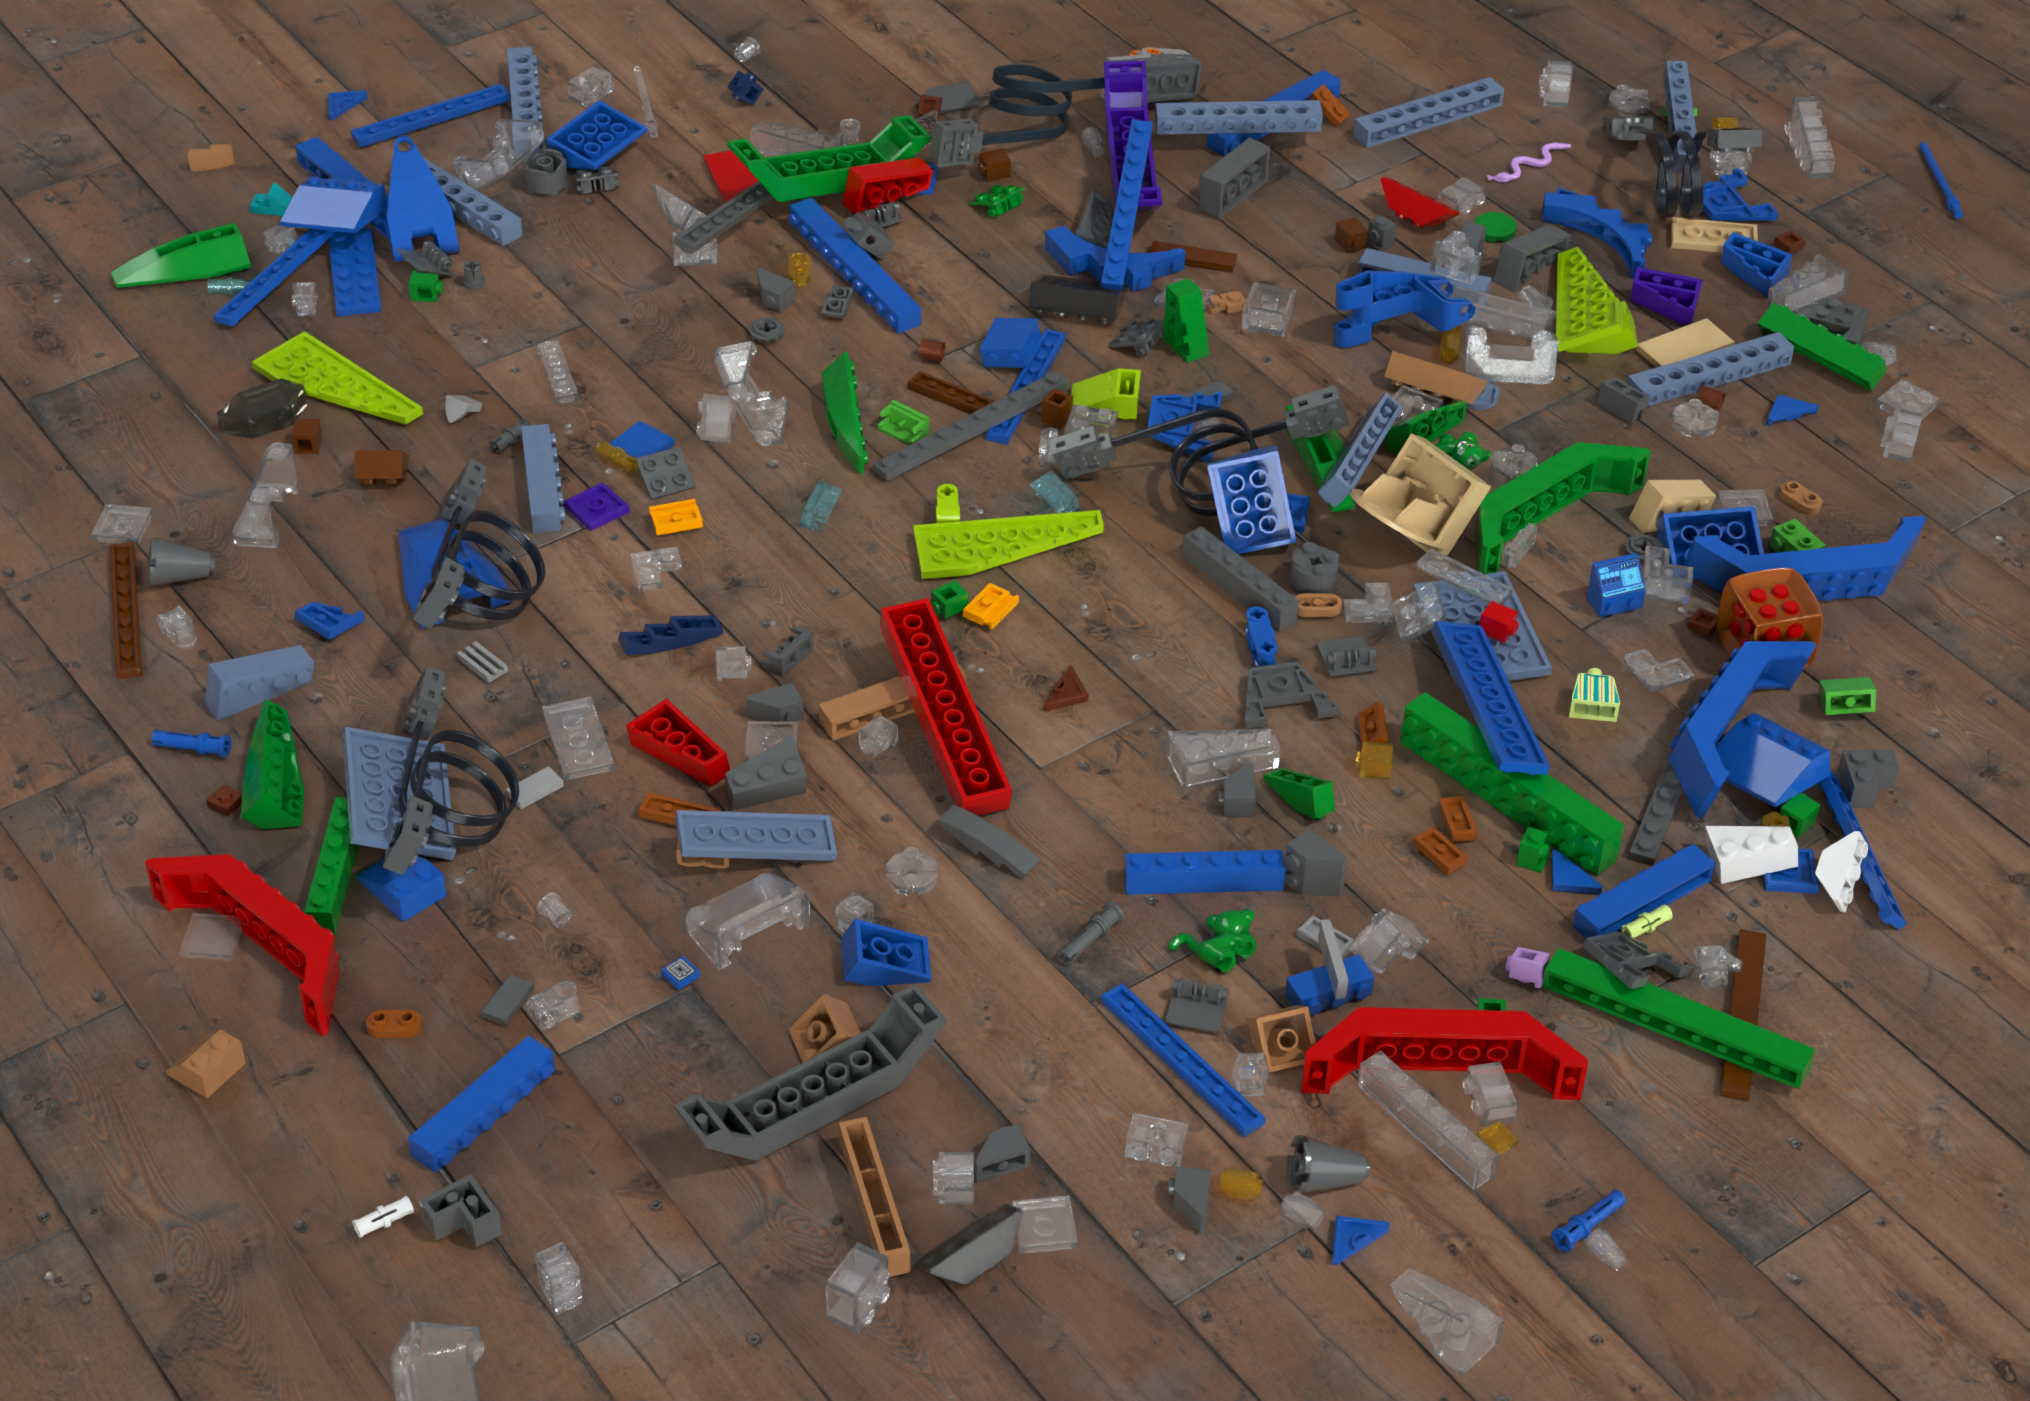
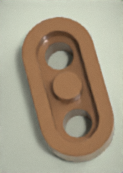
[1779,481,1823,515]
[1295,593,1342,617]

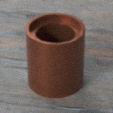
[919,338,945,362]
[1696,385,1726,412]

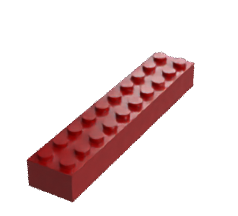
[880,598,1012,816]

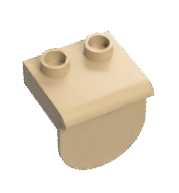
[1350,433,1491,561]

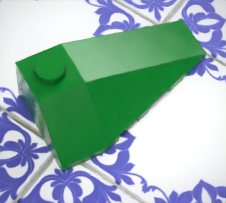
[1385,401,1467,455]

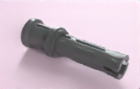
[1058,901,1124,965]

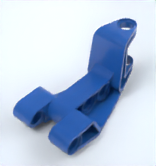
[387,136,459,262]
[1334,270,1476,348]

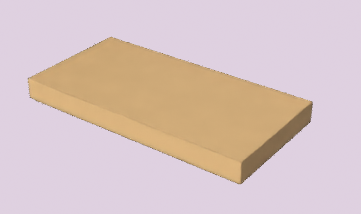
[1671,217,1758,253]
[1636,318,1735,368]

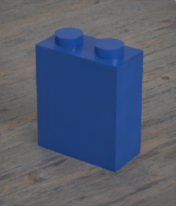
[980,318,1041,368]

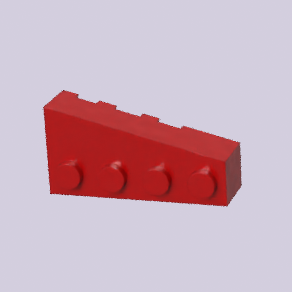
[842,157,933,215]
[626,698,730,787]

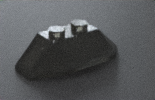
[216,378,307,439]
[915,1204,1023,1285]

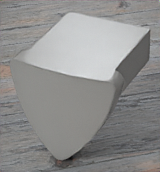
[445,395,483,423]

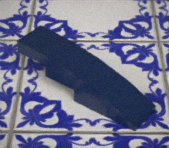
[618,615,723,655]

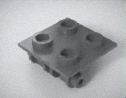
[572,165,619,194]
[846,202,904,228]
[396,241,454,277]
[1108,319,1164,357]
[636,446,695,500]
[1316,636,1378,677]
[1165,977,1229,1033]

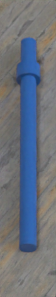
[1919,142,1963,219]

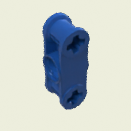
[1245,606,1278,667]

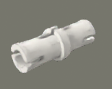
[352,1196,414,1238]

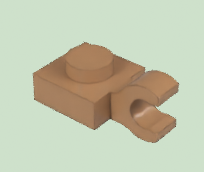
[1207,291,1248,314]

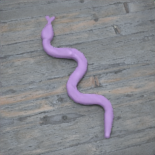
[1487,142,1571,183]

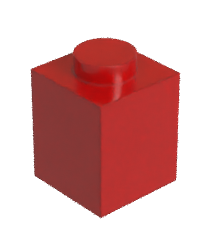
[1479,601,1519,643]

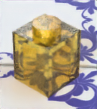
[1355,741,1393,780]

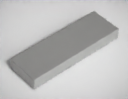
[1318,919,1348,999]

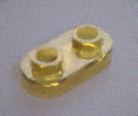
[789,253,811,286]

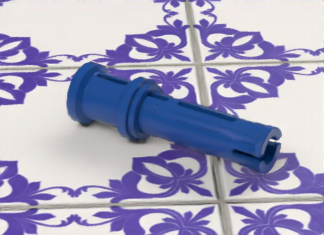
[152,729,231,758]
[1551,1189,1626,1252]

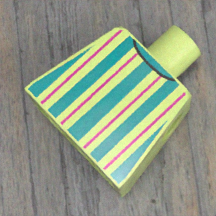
[1569,668,1620,722]

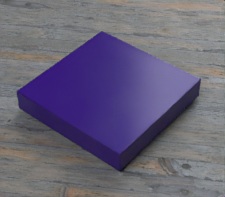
[564,482,630,531]

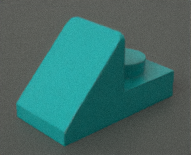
[249,183,293,216]

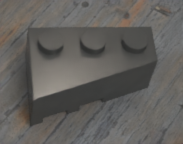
[725,735,807,811]

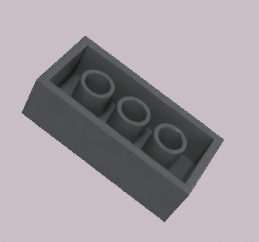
[1198,138,1270,219]

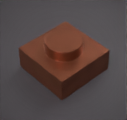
[917,95,943,119]
[1774,230,1806,253]
[1687,607,1717,637]
[206,784,242,816]

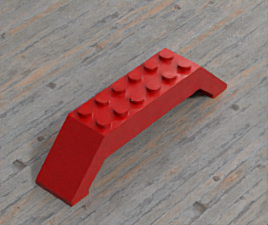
[145,854,340,1037]
[1301,1007,1588,1100]

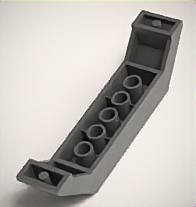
[674,984,946,1161]

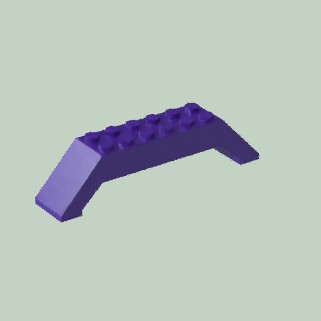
[1104,60,1162,211]

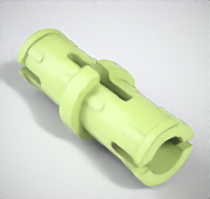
[1621,905,1673,938]

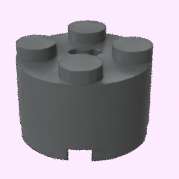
[523,149,568,196]
[1288,542,1339,595]

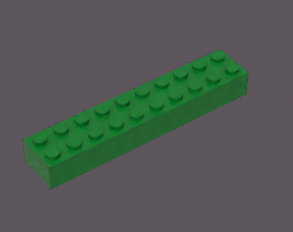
[1400,692,1624,876]

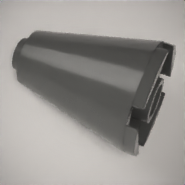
[149,537,215,585]
[1287,1135,1370,1193]

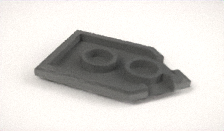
[915,81,979,114]

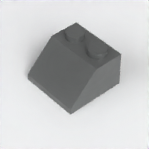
[1284,829,1347,897]

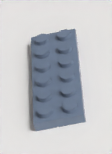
[675,810,837,861]

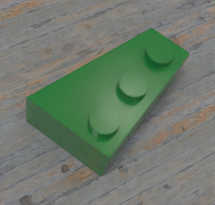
[1163,278,1209,363]

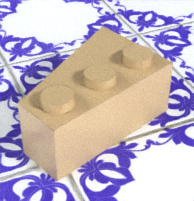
[1629,480,1716,534]

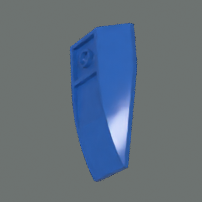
[398,518,513,629]

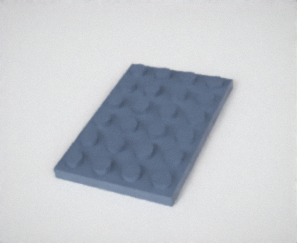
[1413,571,1552,688]
[342,727,456,860]

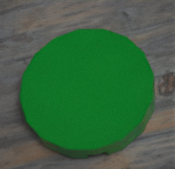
[1475,212,1517,243]

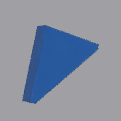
[329,90,367,120]
[1767,394,1819,426]
[1551,849,1602,894]
[1332,1216,1390,1265]

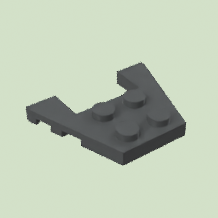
[1796,299,1869,344]
[1244,661,1340,729]
[1583,931,1695,989]

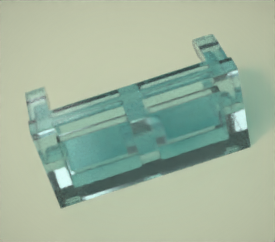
[1030,471,1080,513]
[800,481,843,531]

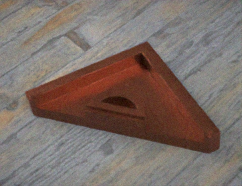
[1044,665,1088,712]

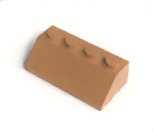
[1384,351,1488,404]

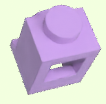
[1506,947,1549,989]

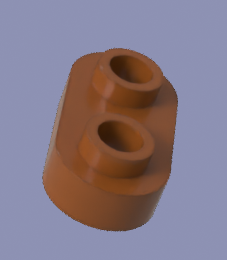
[366,1010,423,1038]

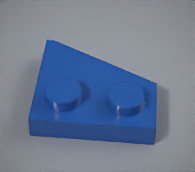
[295,602,364,640]

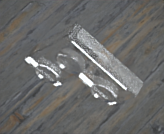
[1392,385,1443,422]
[630,547,682,592]
[1343,582,1394,623]
[1624,648,1693,693]

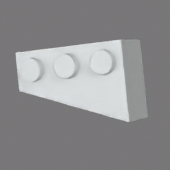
[1705,826,1798,884]

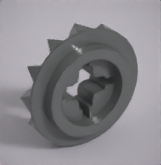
[749,318,785,343]
[1625,534,1663,563]

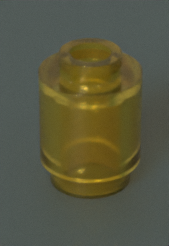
[1219,1167,1263,1201]

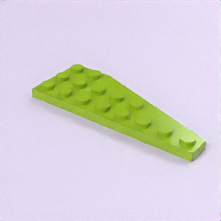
[1556,247,1623,352]
[252,331,423,425]
[913,510,1104,579]

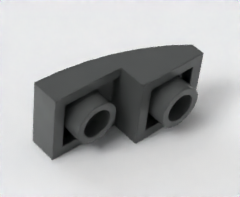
[822,285,854,319]

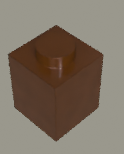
[977,148,1011,182]
[1335,217,1368,253]
[1041,389,1073,430]
[292,418,322,454]

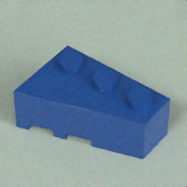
[1721,232,1792,299]

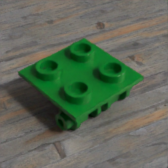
[968,184,1025,218]

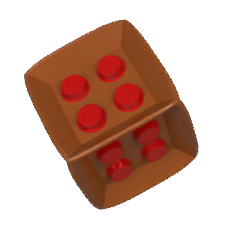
[1717,568,1824,669]

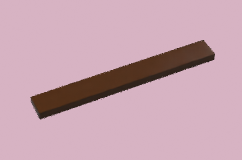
[110,542,142,680]
[1720,929,1767,1101]

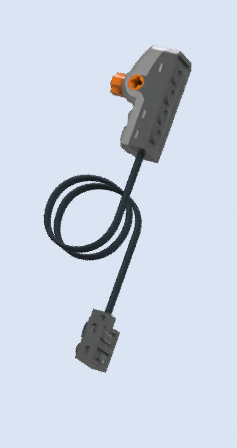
[929,47,1203,167]

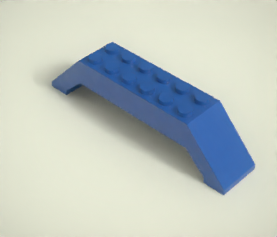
[1684,515,1926,601]
[1668,641,1817,820]

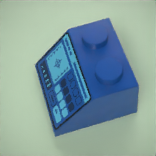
[1586,553,1646,617]

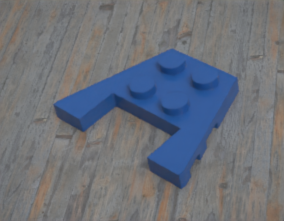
[1702,168,1778,221]
[1147,392,1222,463]

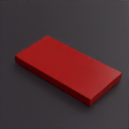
[704,150,758,203]

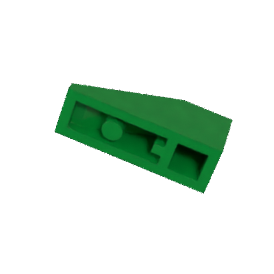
[1263,768,1335,820]

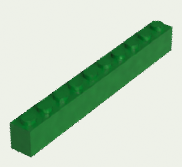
[1543,948,1815,1089]

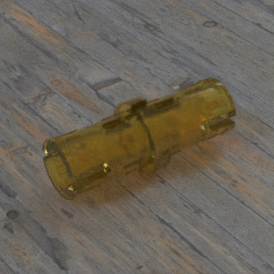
[595,440,639,473]

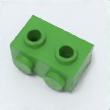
[1769,519,1826,553]
[1818,677,1876,715]

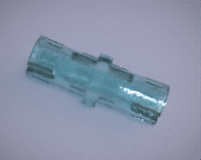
[207,277,253,295]

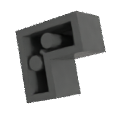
[1837,749,1899,808]
[419,1174,502,1247]

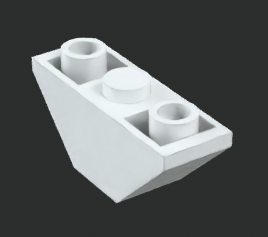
[1815,831,1868,913]

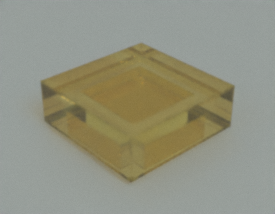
[1477,1121,1517,1157]

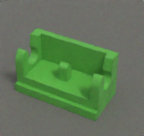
[878,399,929,445]

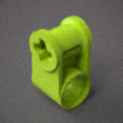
[936,484,960,523]

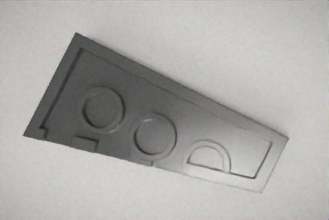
[1075,188,1112,248]

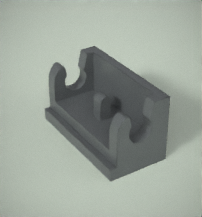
[1595,377,1651,424]
[761,626,813,677]

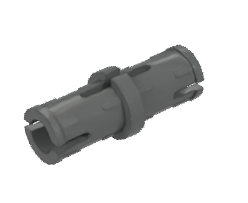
[489,418,531,454]

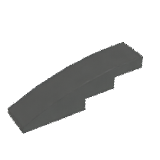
[937,804,1040,879]

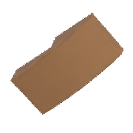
[188,144,235,172]

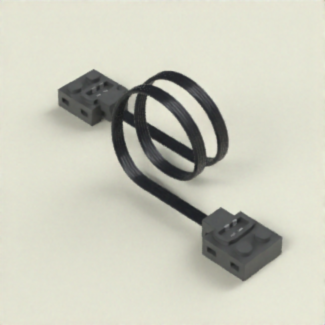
[1602,116,1762,218]
[1049,385,1350,517]
[413,458,545,629]
[383,665,519,875]

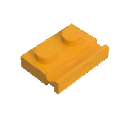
[649,499,703,535]
[963,583,1019,630]

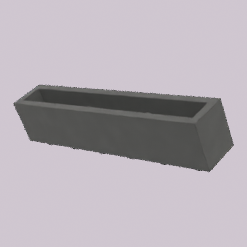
[1182,526,1299,632]

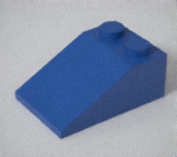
[356,856,447,922]
[841,919,931,986]

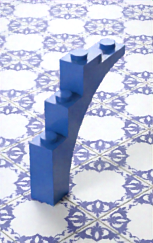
[1542,193,1652,279]
[1045,226,1186,292]

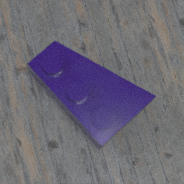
[1630,267,1702,326]

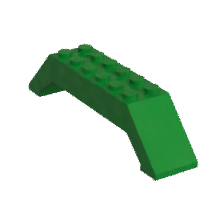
[727,115,931,202]
[1475,442,1651,575]

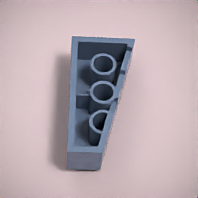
[205,645,314,721]

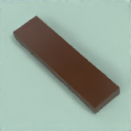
[1149,241,1237,272]
[907,371,995,414]

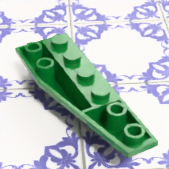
[111,223,251,288]
[822,352,868,474]
[1285,405,1354,513]
[241,699,304,829]

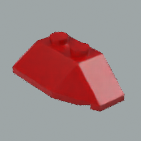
[1381,176,1459,228]

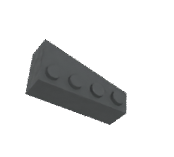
[1493,224,1571,292]

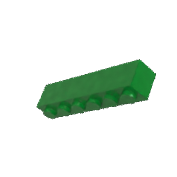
[1758,303,1887,392]
[304,797,359,935]

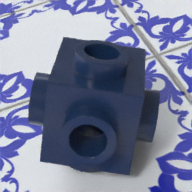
[727,70,764,106]

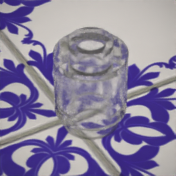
[1280,1191,1326,1231]

